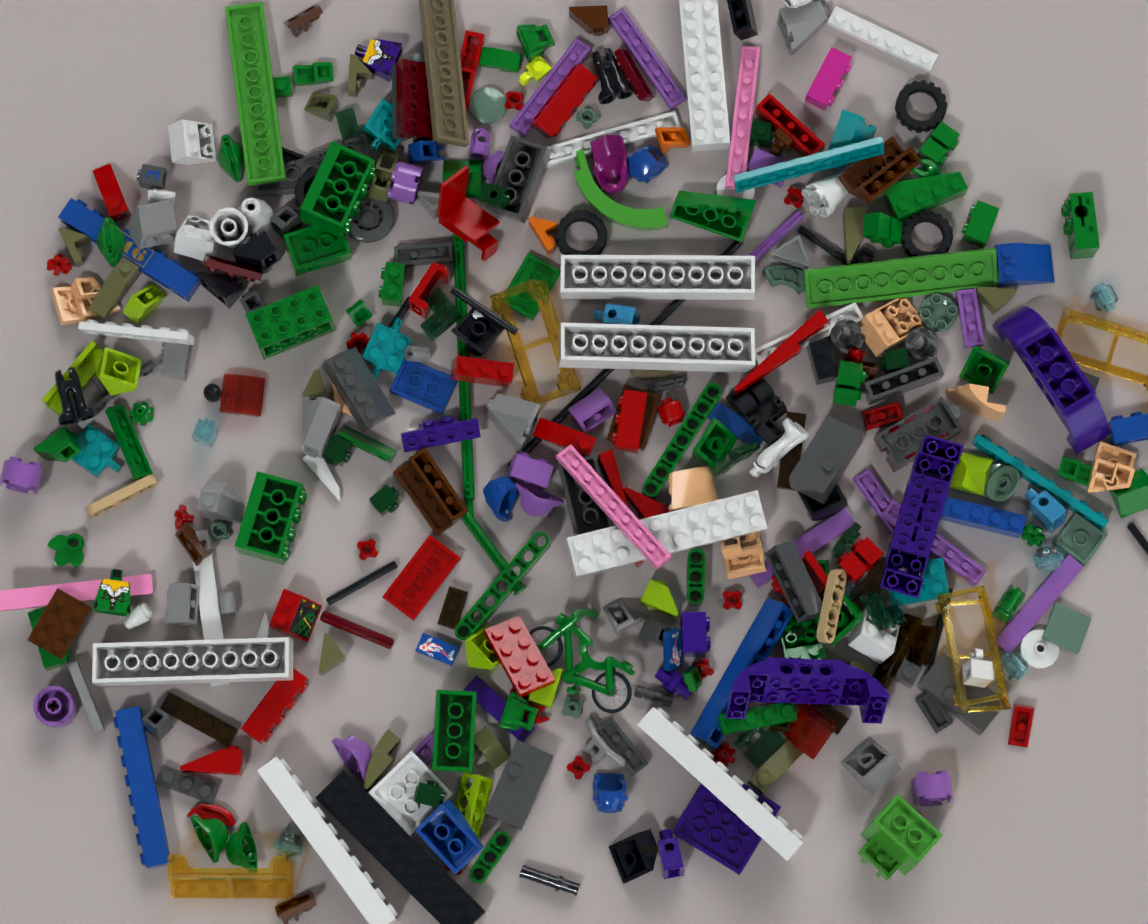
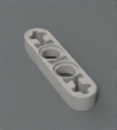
[67,660,105,734]

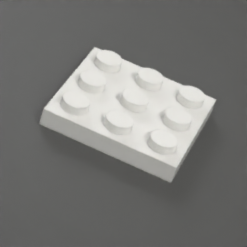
[368,751,453,835]

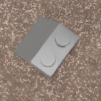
[129,200,177,249]
[841,737,901,796]

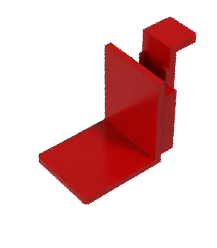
[437,166,500,262]

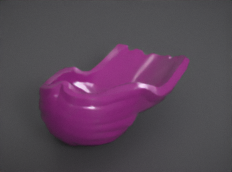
[590,134,629,194]

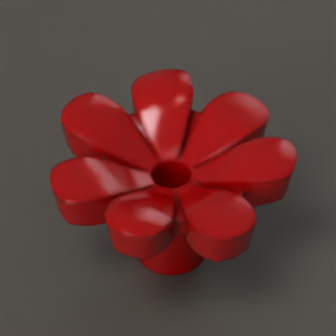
[47,254,72,276]
[346,332,370,353]
[174,504,194,529]
[710,742,736,767]

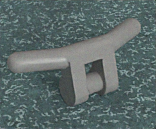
[583,719,626,766]

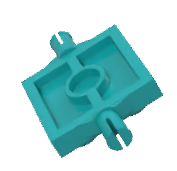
[362,98,401,151]
[361,317,413,380]
[68,424,122,478]

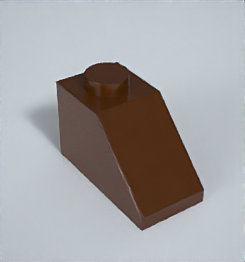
[569,5,608,36]

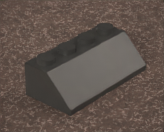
[485,135,551,223]
[323,347,396,433]

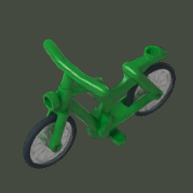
[529,609,635,713]

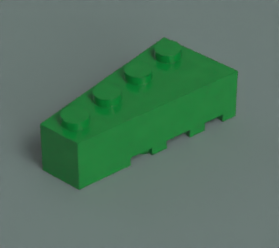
[882,172,968,222]
[669,190,757,242]

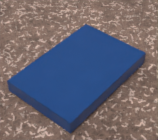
[389,357,458,415]

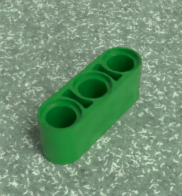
[686,548,705,607]
[470,831,511,884]

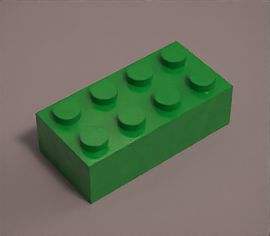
[431,690,477,773]

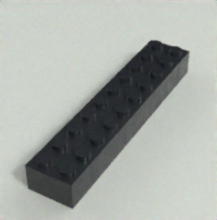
[315,770,486,924]

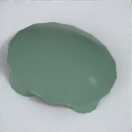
[469,87,506,125]
[919,293,958,332]

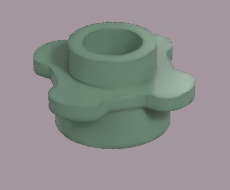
[576,106,599,129]
[209,521,230,542]
[562,697,583,719]

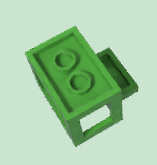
[858,794,943,880]

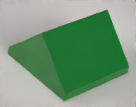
[443,159,482,198]
[959,346,1010,394]
[692,418,738,471]
[1109,469,1148,519]
[815,593,863,646]

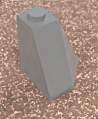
[777,0,829,56]
[486,393,541,452]
[303,397,340,459]
[197,479,244,524]

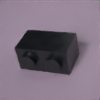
[727,0,758,40]
[807,339,837,385]

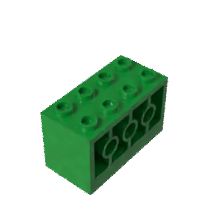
[300,141,376,239]
[245,285,336,360]
[235,471,307,565]

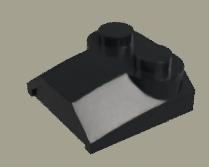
[451,308,505,357]
[797,483,848,521]

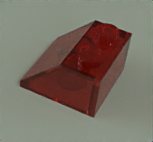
[783,704,838,760]

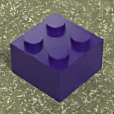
[680,612,711,657]

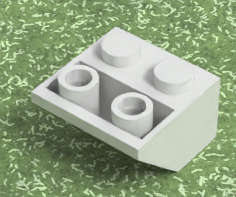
[168,119,216,165]
[174,215,219,261]
[848,605,900,664]

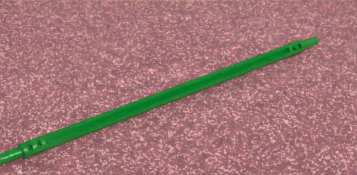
[453,234,475,518]

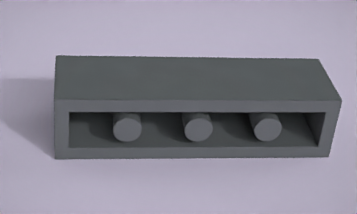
[862,356,944,405]
[765,541,823,624]

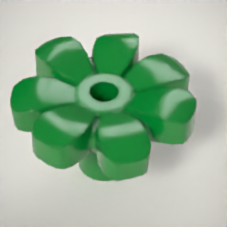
[129,401,154,426]
[1021,523,1045,547]

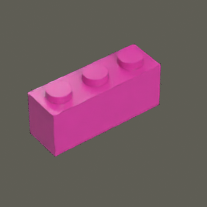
[805,47,853,111]

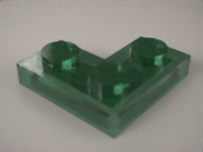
[335,108,374,148]
[420,287,462,341]
[711,442,761,478]
[860,591,907,631]

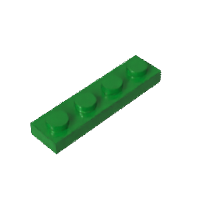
[105,404,153,480]
[717,703,798,736]

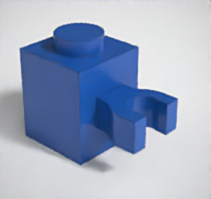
[408,141,445,164]

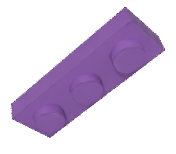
[956,289,984,348]

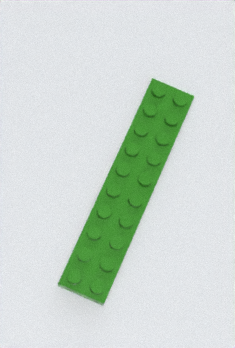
[225,2,286,186]
[803,248,998,309]

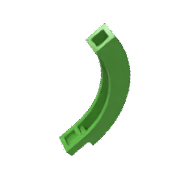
[573,149,668,231]

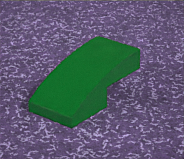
[478,47,522,73]
[292,62,334,86]
[1057,456,1091,487]

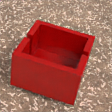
[836,537,884,586]

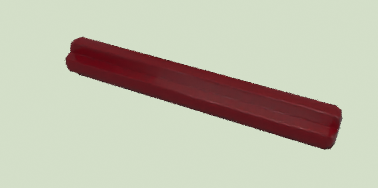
[320,611,394,649]

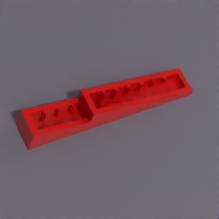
[460,30,485,116]
[733,309,829,395]
[597,449,643,567]

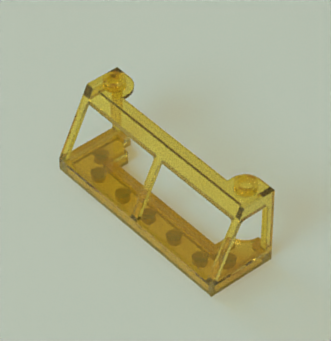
[490,280,581,404]
[1057,307,1148,391]
[935,586,1011,712]
[167,855,294,899]

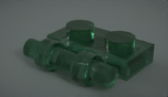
[832,522,862,558]
[734,728,785,768]

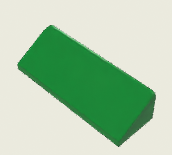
[338,426,397,463]

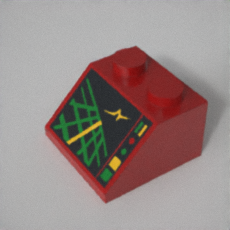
[269,589,322,642]

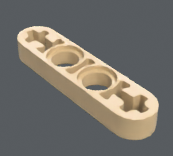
[85,474,158,518]
[816,569,847,643]

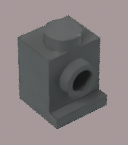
[270,205,302,239]
[240,290,265,313]

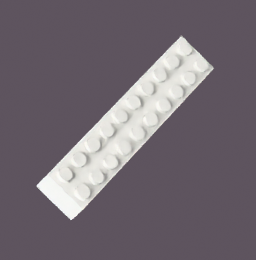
[677,0,730,152]
[560,255,755,300]
[558,323,756,373]
[565,490,767,578]
[92,637,293,686]
[637,707,804,861]
[257,756,398,924]

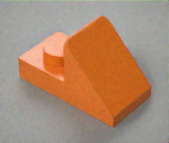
[655,127,691,154]
[528,217,558,255]

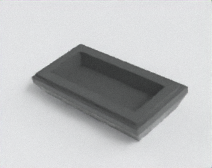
[915,693,953,734]

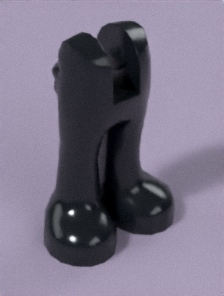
[592,48,634,105]
[55,367,96,425]

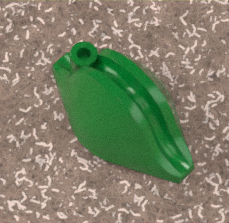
[217,134,245,182]
[96,217,125,267]
[190,815,228,863]
[226,822,258,874]

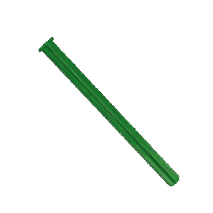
[461,501,527,596]

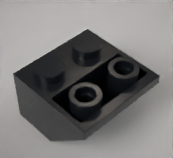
[232,231,281,270]

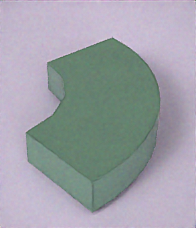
[763,265,805,295]

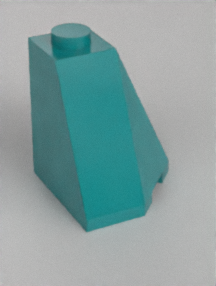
[828,109,877,169]

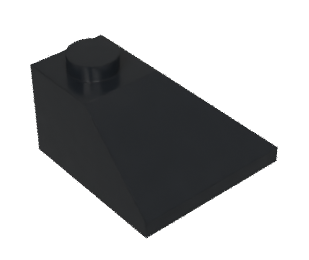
[196,272,245,309]
[609,829,658,884]

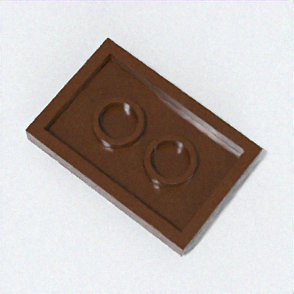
[607,384,661,451]
[27,588,92,660]

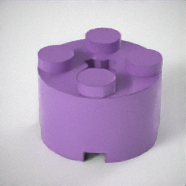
[387,162,423,205]
[0,456,43,494]
[33,686,77,728]
[911,770,953,807]

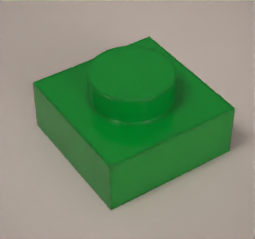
[273,76,292,98]
[346,300,373,327]
[684,665,703,692]

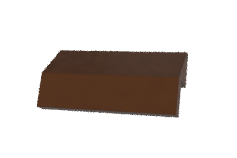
[838,136,921,203]
[393,447,469,536]

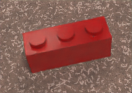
[450,356,514,387]
[611,389,647,454]

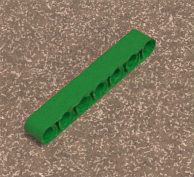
[642,383,722,500]
[455,532,552,641]

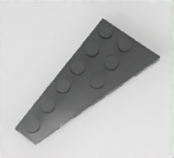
[254,132,370,196]

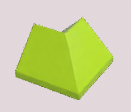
[95,347,142,396]
[949,452,994,497]
[465,624,501,674]

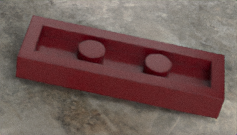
[614,48,655,102]
[203,254,263,282]

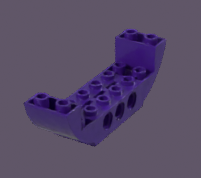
[992,306,1109,455]
[880,434,964,598]
[725,657,889,724]

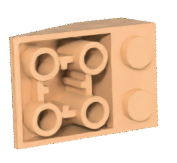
[857,297,925,357]

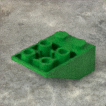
[780,615,826,659]

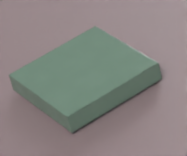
[1052,512,1107,567]
[1041,603,1092,654]

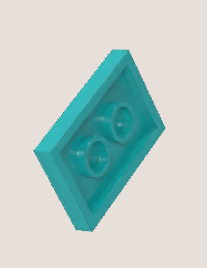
[889,558,950,608]

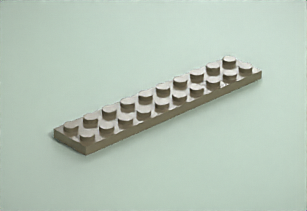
[419,0,470,147]

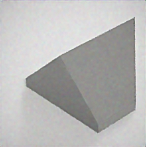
[417,191,440,220]
[771,235,810,270]
[603,599,651,635]

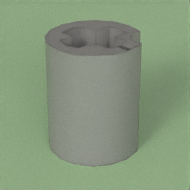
[404,345,430,363]
[218,592,237,616]

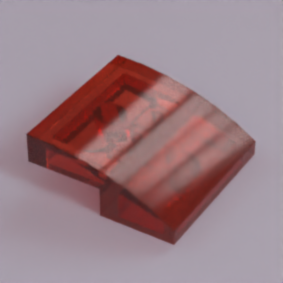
[219,374,265,417]

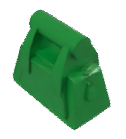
[516,24,555,63]
[991,584,1026,624]
[499,692,538,731]

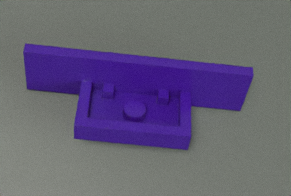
[401,415,481,453]

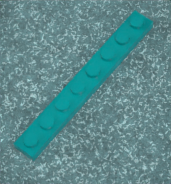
[733,136,884,193]
[971,434,1109,530]

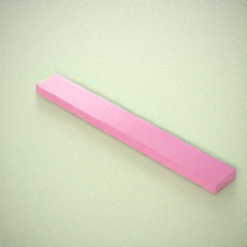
[725,45,761,190]
[556,445,672,570]
[0,574,153,612]

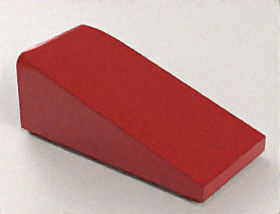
[861,401,905,431]
[1008,704,1034,748]

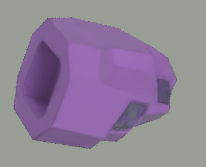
[469,128,490,159]

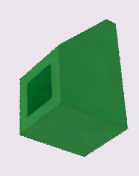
[33,426,81,462]

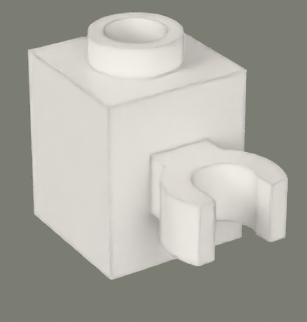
[962,648,995,688]

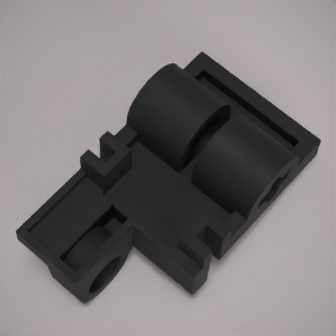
[726,378,787,446]

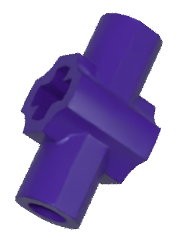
[654,667,692,700]

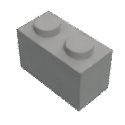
[158,342,192,380]
[166,583,199,626]

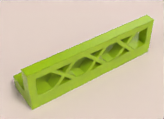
[41,341,103,416]
[455,773,493,858]

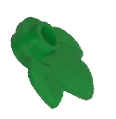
[47,533,85,568]

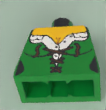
[92,569,131,617]

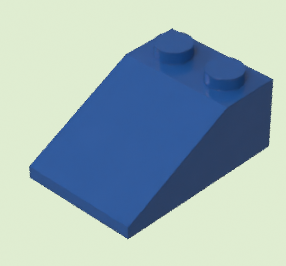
[994,243,1055,287]
[415,799,484,875]

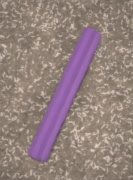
[748,210,804,263]

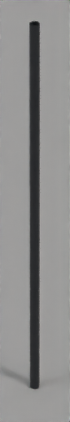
[507,240,743,467]

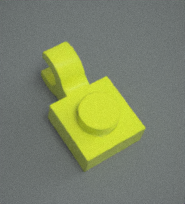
[519,56,552,87]

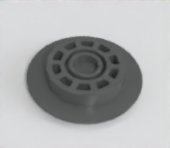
[348,191,395,243]

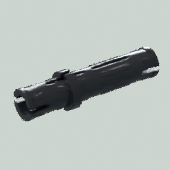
[519,865,580,896]

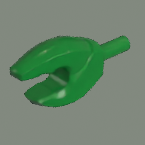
[911,159,942,178]

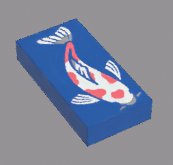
[663,628,682,671]
[415,633,459,666]

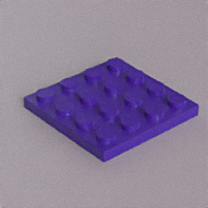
[672,775,781,875]

